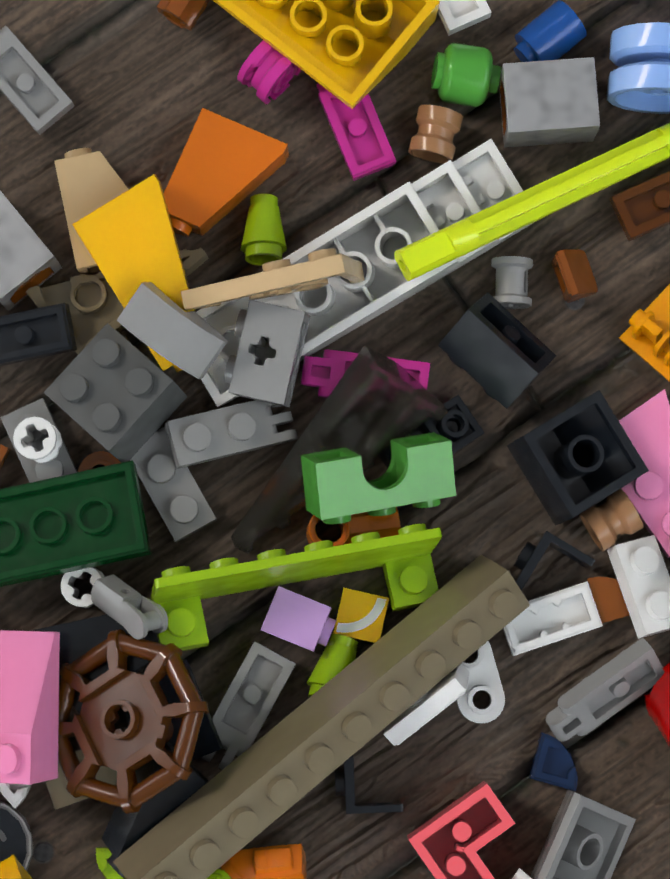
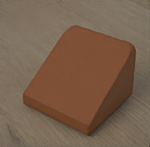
[551,249,598,303]

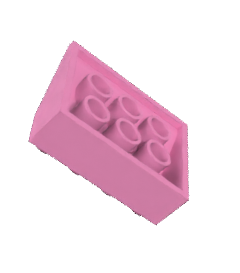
[0,630,60,785]

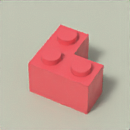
[407,781,516,879]

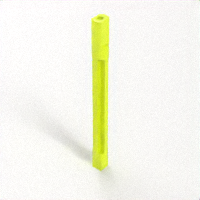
[394,122,670,281]

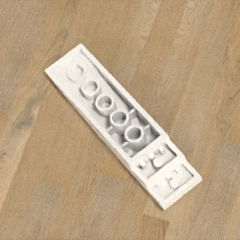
[196,139,538,408]

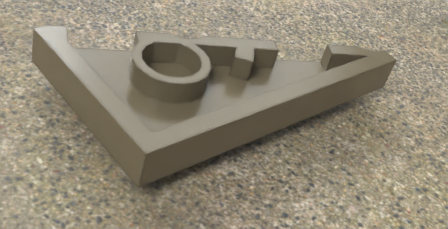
[26,247,209,354]

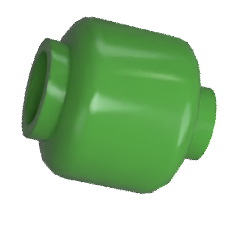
[431,43,501,107]

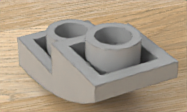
[117,282,228,379]

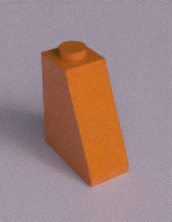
[164,108,289,237]

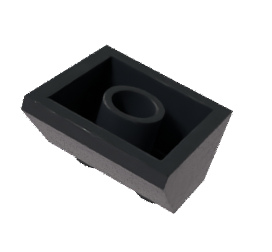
[507,390,649,526]

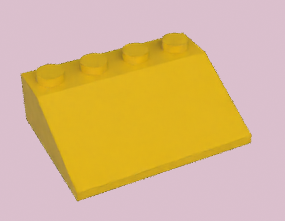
[213,0,440,109]

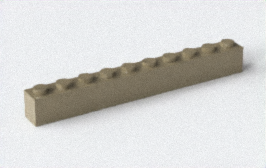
[113,555,530,879]

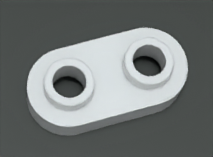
[456,641,505,724]

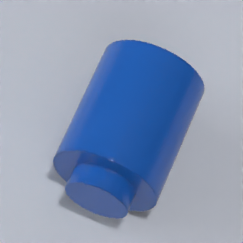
[514,0,587,62]

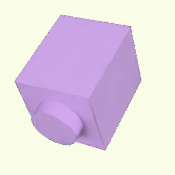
[261,586,337,652]

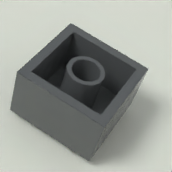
[43,323,187,463]

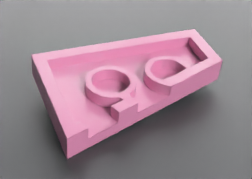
[619,389,670,558]

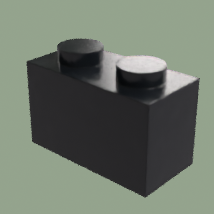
[438,292,557,409]

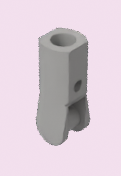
[91,574,168,640]

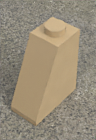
[54,148,129,275]

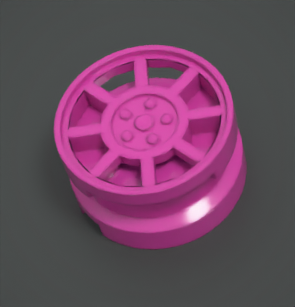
[237,40,301,104]

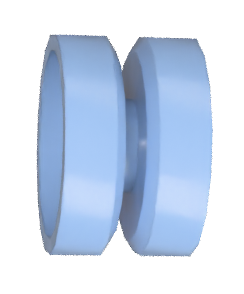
[607,22,670,114]

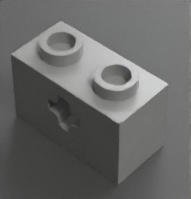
[224,300,310,408]

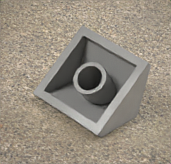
[531,789,636,879]

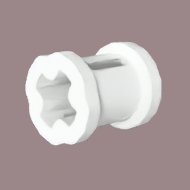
[13,416,63,463]
[60,567,104,608]

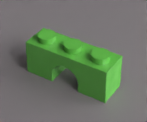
[301,432,456,524]

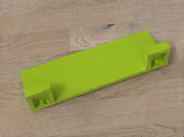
[150,524,442,651]

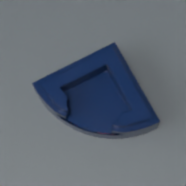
[529,732,578,791]

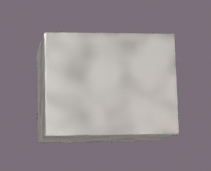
[499,57,600,148]
[0,191,62,311]

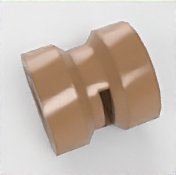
[408,105,463,164]
[579,488,644,552]

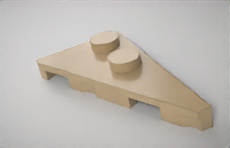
[181,248,365,311]

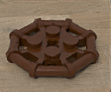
[58,629,209,814]

